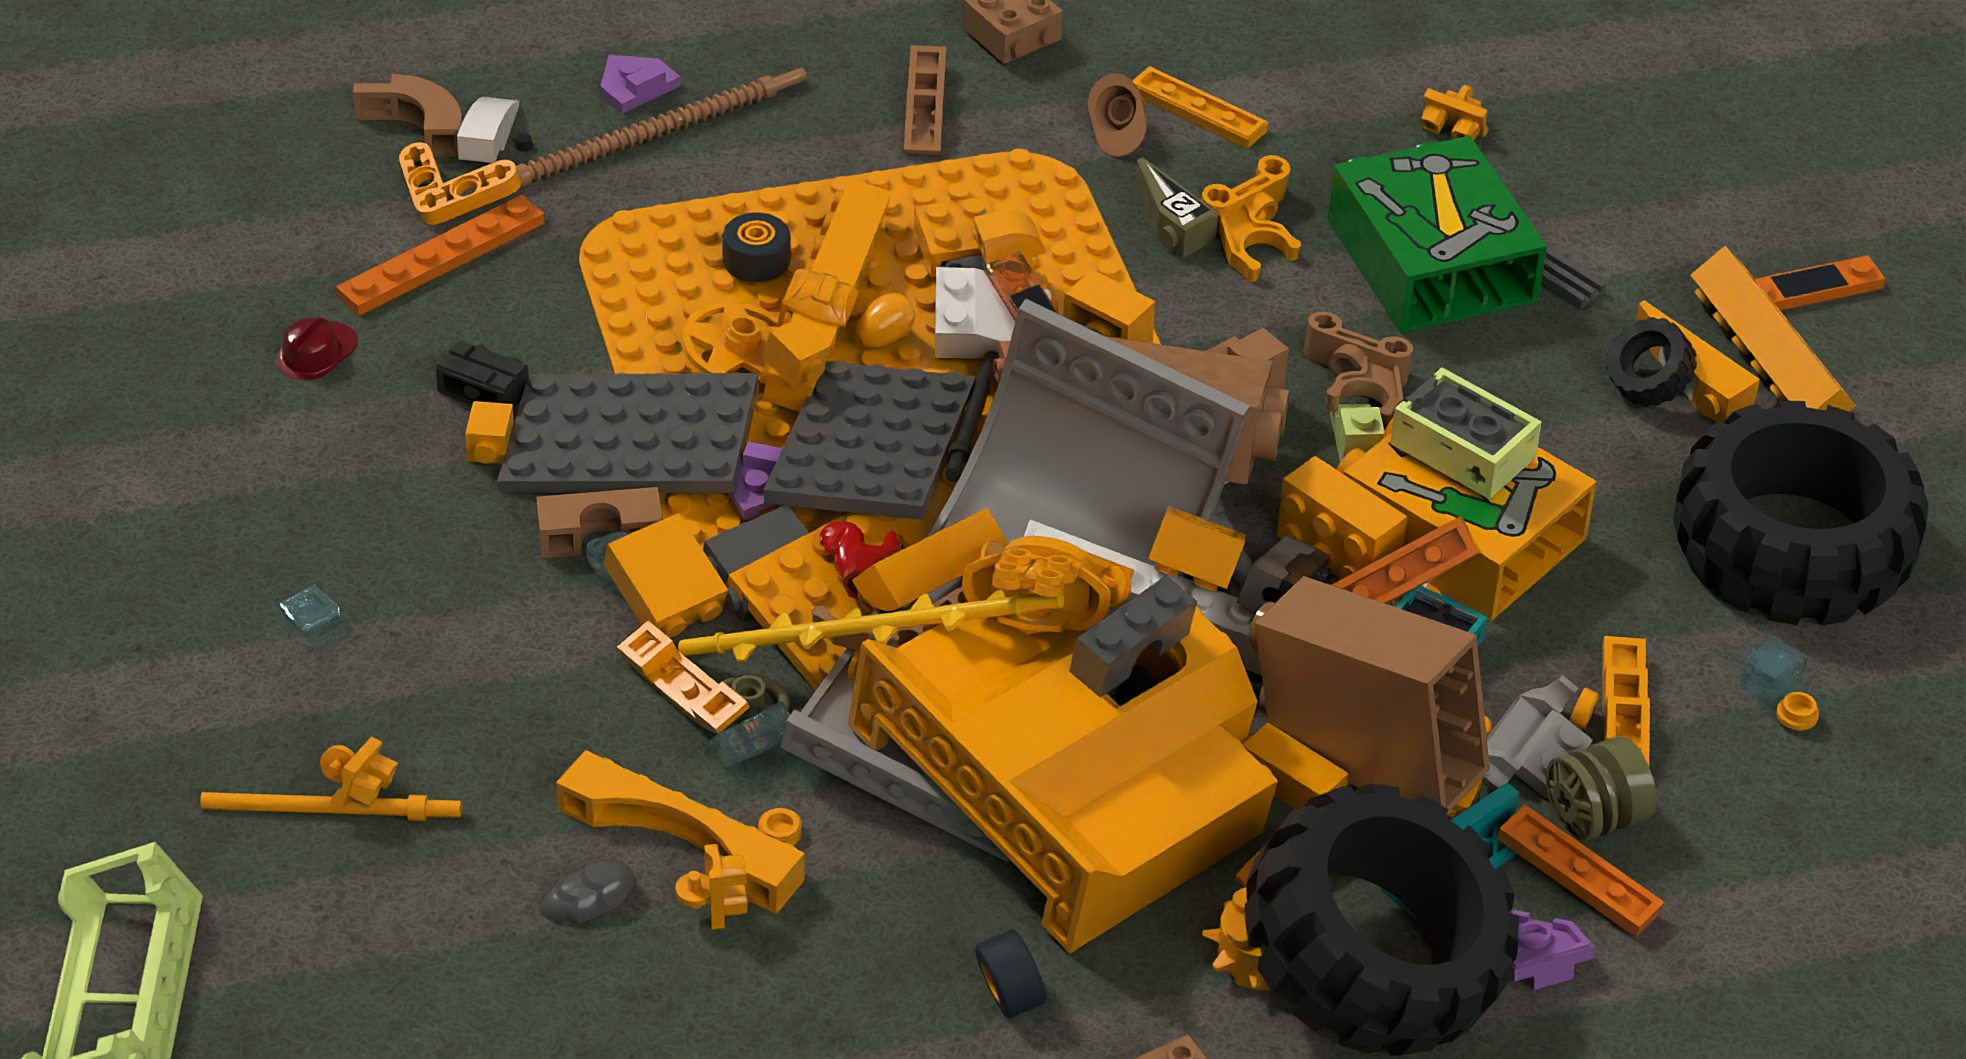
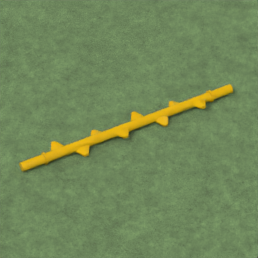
[678,590,1064,663]

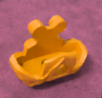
[962,536,1111,635]

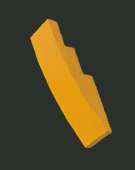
[1602,636,1650,765]

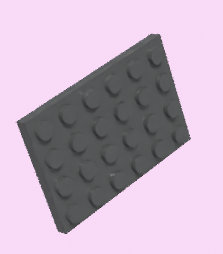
[763,361,976,520]
[497,373,760,493]

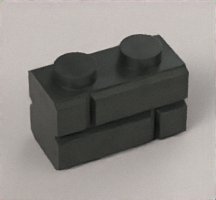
[436,340,529,409]

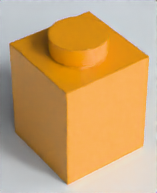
[763,317,830,388]
[465,401,514,464]

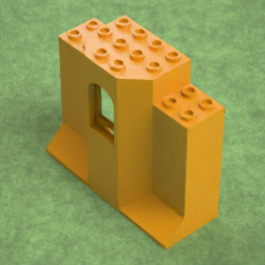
[848,590,1278,953]

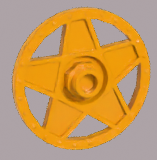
[681,301,779,387]

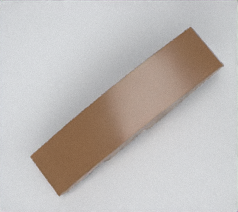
[904,45,946,155]

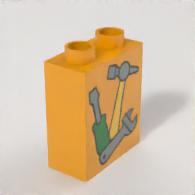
[1336,417,1597,621]

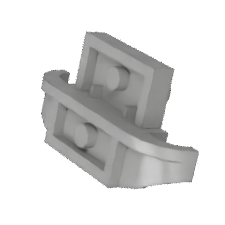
[1482,675,1593,799]

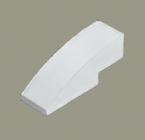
[457,97,519,163]

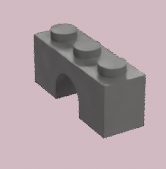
[1069,576,1197,698]

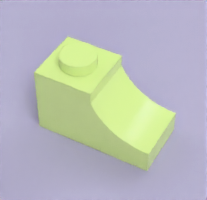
[1330,404,1384,462]

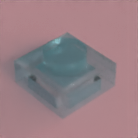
[280,584,340,637]

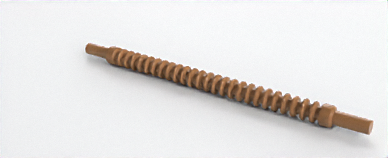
[484,67,807,188]

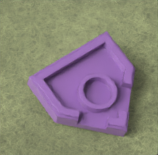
[601,55,681,114]
[724,442,784,520]
[1511,910,1594,990]

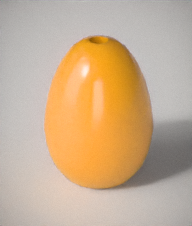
[856,293,915,348]

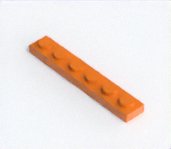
[336,195,545,316]

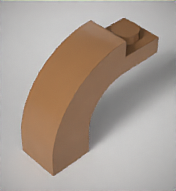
[353,74,462,157]

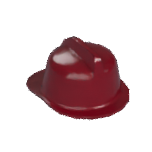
[276,317,358,380]

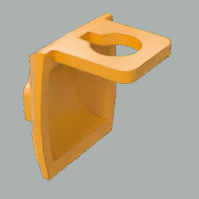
[777,269,859,327]

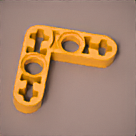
[399,142,522,225]

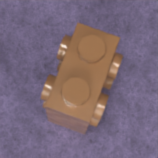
[962,0,1063,64]

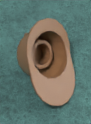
[1087,73,1147,158]

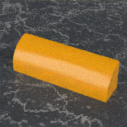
[852,507,1009,611]

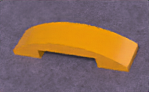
[617,621,750,734]

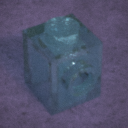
[1739,635,1808,709]

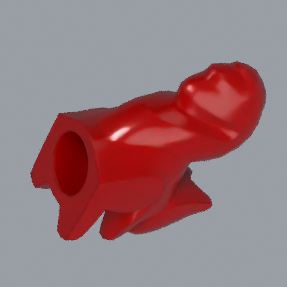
[820,521,905,599]

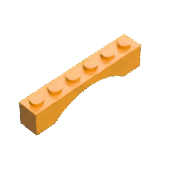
[556,750,805,914]

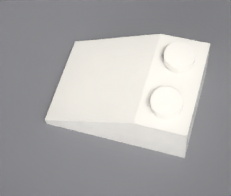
[935,267,1051,359]

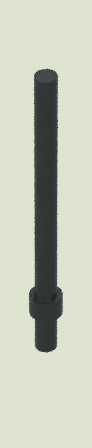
[945,351,999,482]

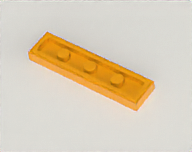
[1133,66,1269,149]

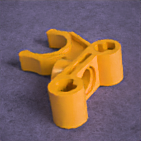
[1201,155,1301,282]

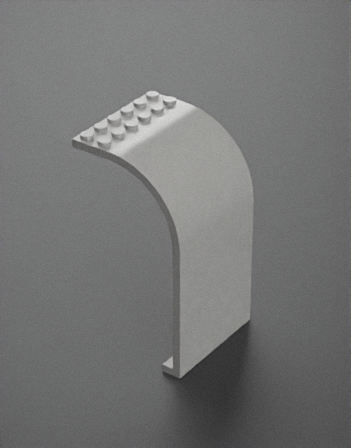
[780,299,1250,861]

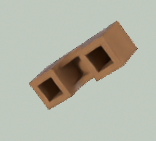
[536,487,662,558]

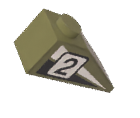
[1135,157,1218,258]

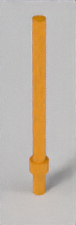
[200,792,462,821]

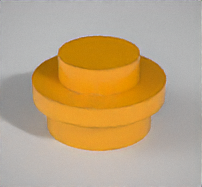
[1776,692,1819,731]

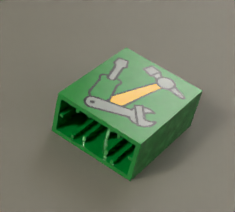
[1328,136,1547,333]

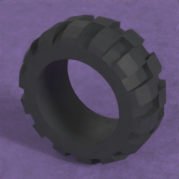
[1673,401,1928,626]
[1244,784,1519,1056]

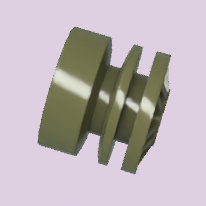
[1546,735,1657,843]

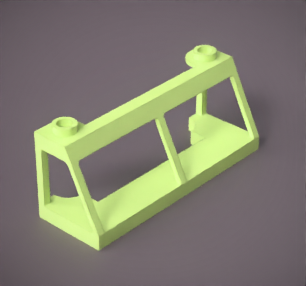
[22,842,203,1059]

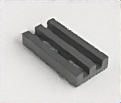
[1541,247,1606,310]

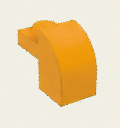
[974,209,1046,285]

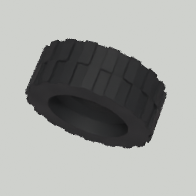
[1605,317,1697,407]

